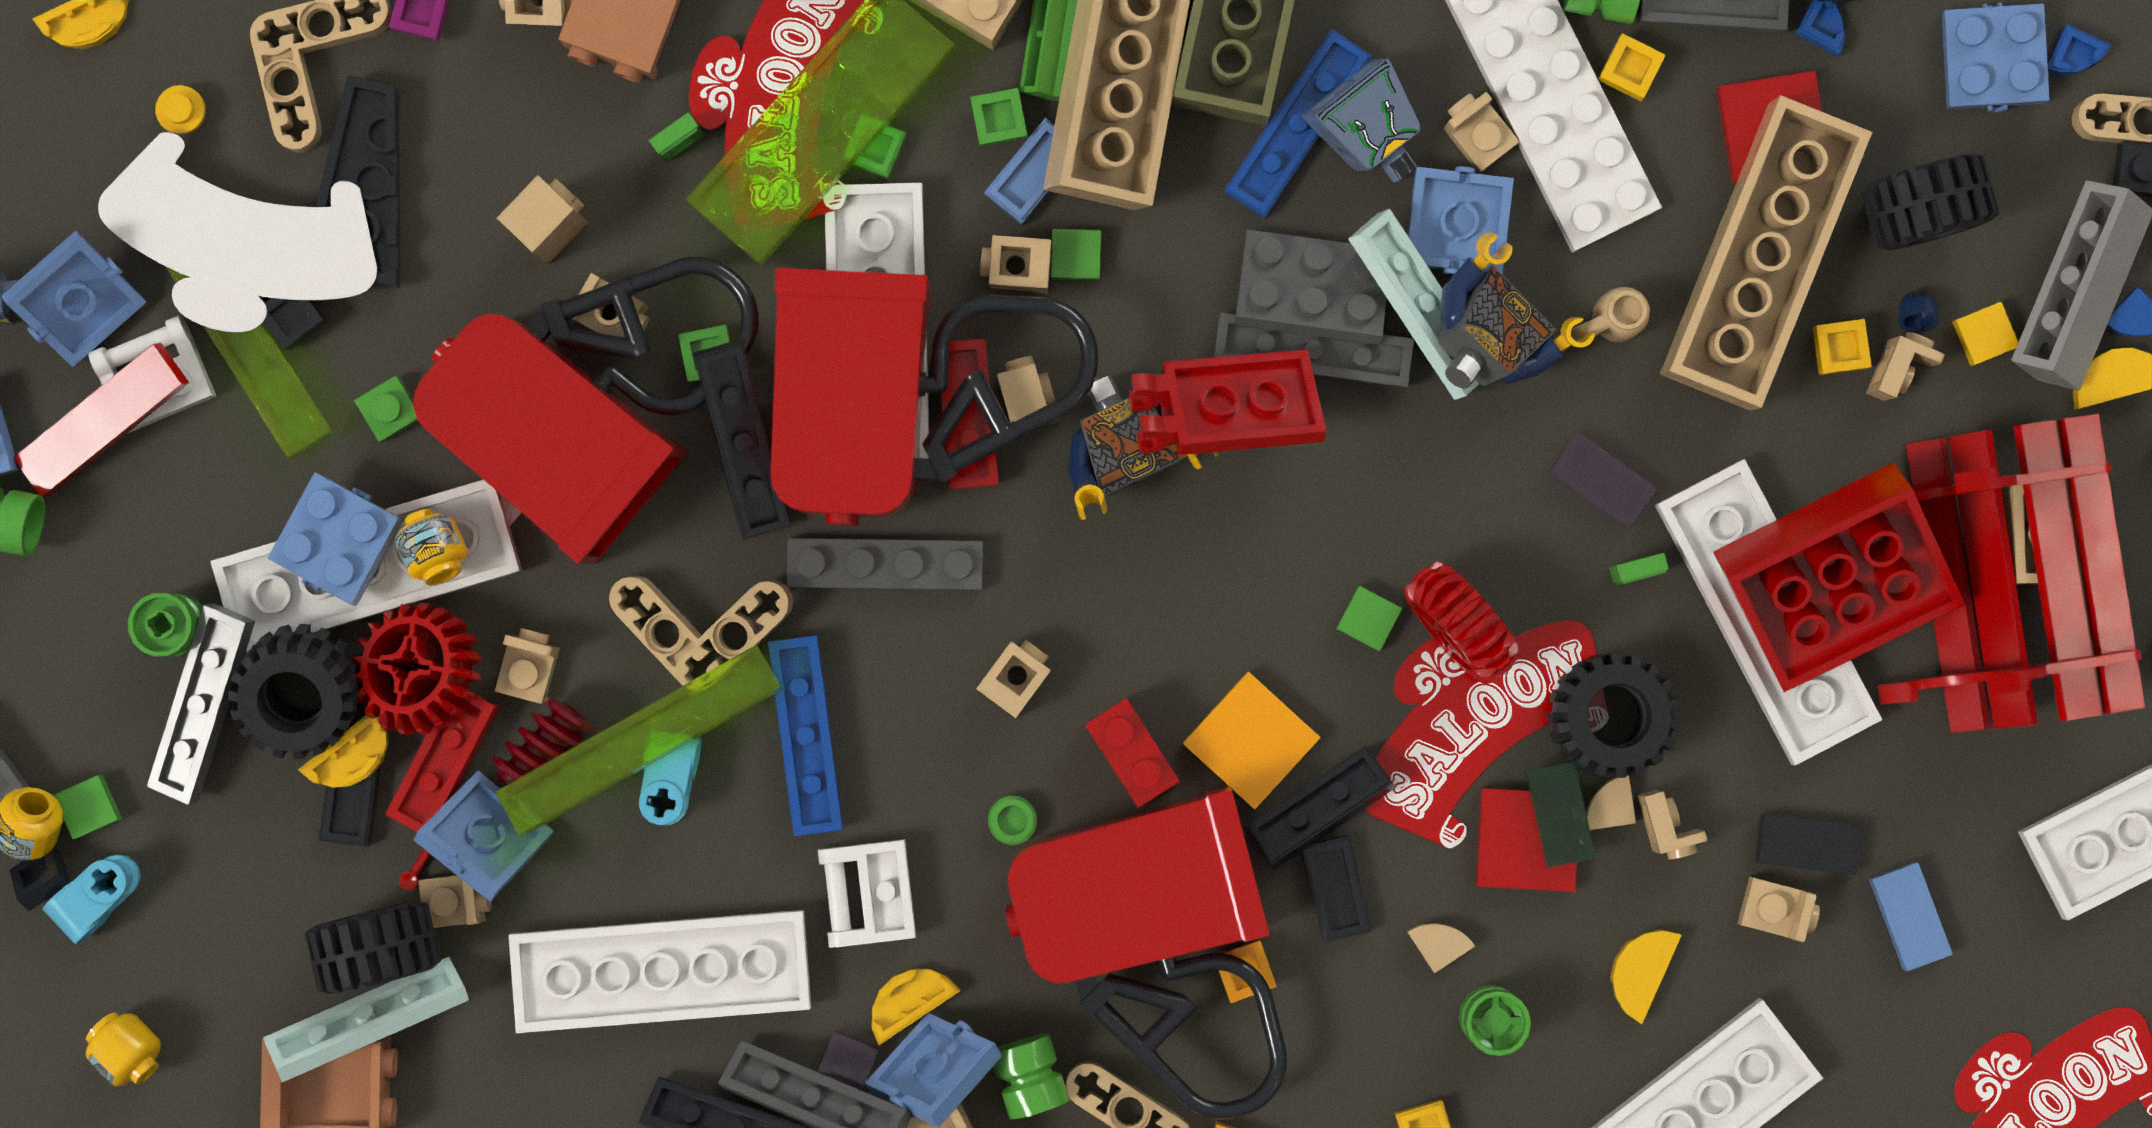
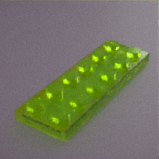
[686,0,956,266]

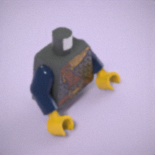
[1437,232,1595,389]
[1068,375,1219,520]

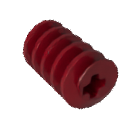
[491,696,598,806]

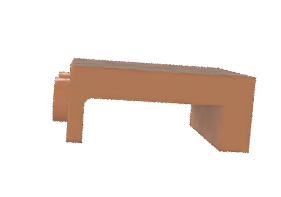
[558,0,681,84]
[260,1036,398,1128]

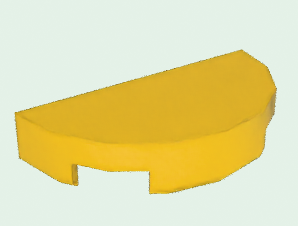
[32,0,129,49]
[2073,348,2152,410]
[298,715,389,788]
[1610,929,1682,1024]
[872,969,961,1045]

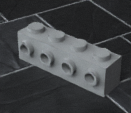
[2011,180,2152,391]

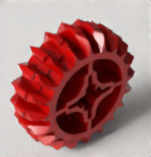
[1404,561,1520,684]
[350,602,483,735]

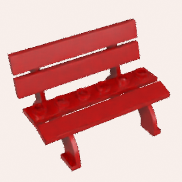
[1877,414,2145,733]

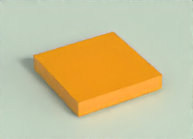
[1182,671,1321,810]

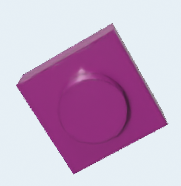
[389,0,450,42]

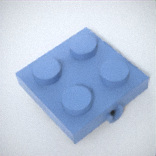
[1942,3,2050,112]
[1407,166,1514,275]
[1,231,146,367]
[267,472,404,606]
[414,771,554,902]
[865,1013,1002,1128]

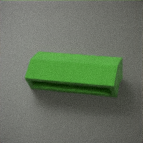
[1019,0,1077,102]

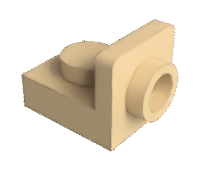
[1443,92,1520,174]
[1866,332,1945,401]
[494,628,560,704]
[1637,790,1708,860]
[418,875,491,928]
[1737,876,1820,942]

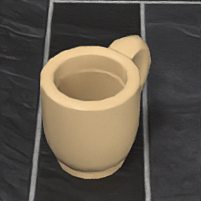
[1571,287,1650,342]

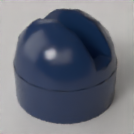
[1898,291,1939,333]

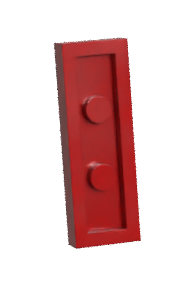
[941,339,999,490]
[385,693,500,832]

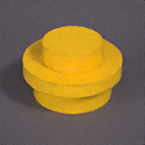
[155,85,206,135]

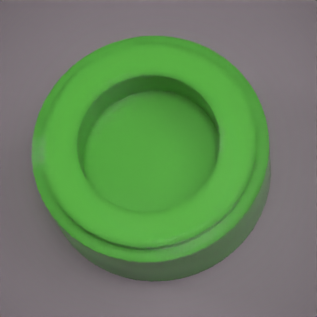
[988,796,1037,845]

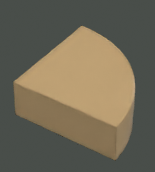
[1585,776,1636,830]
[1406,923,1475,973]

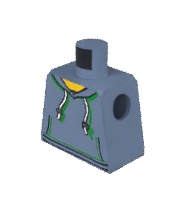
[1301,58,1421,183]

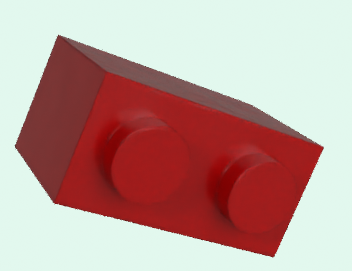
[1085,697,1180,808]

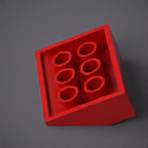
[1713,462,1965,692]

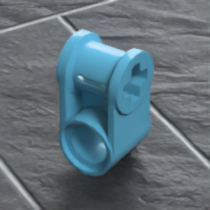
[639,729,702,825]
[42,854,141,945]

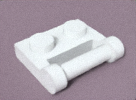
[89,315,217,434]
[818,839,916,948]

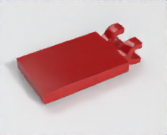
[1128,349,1327,455]

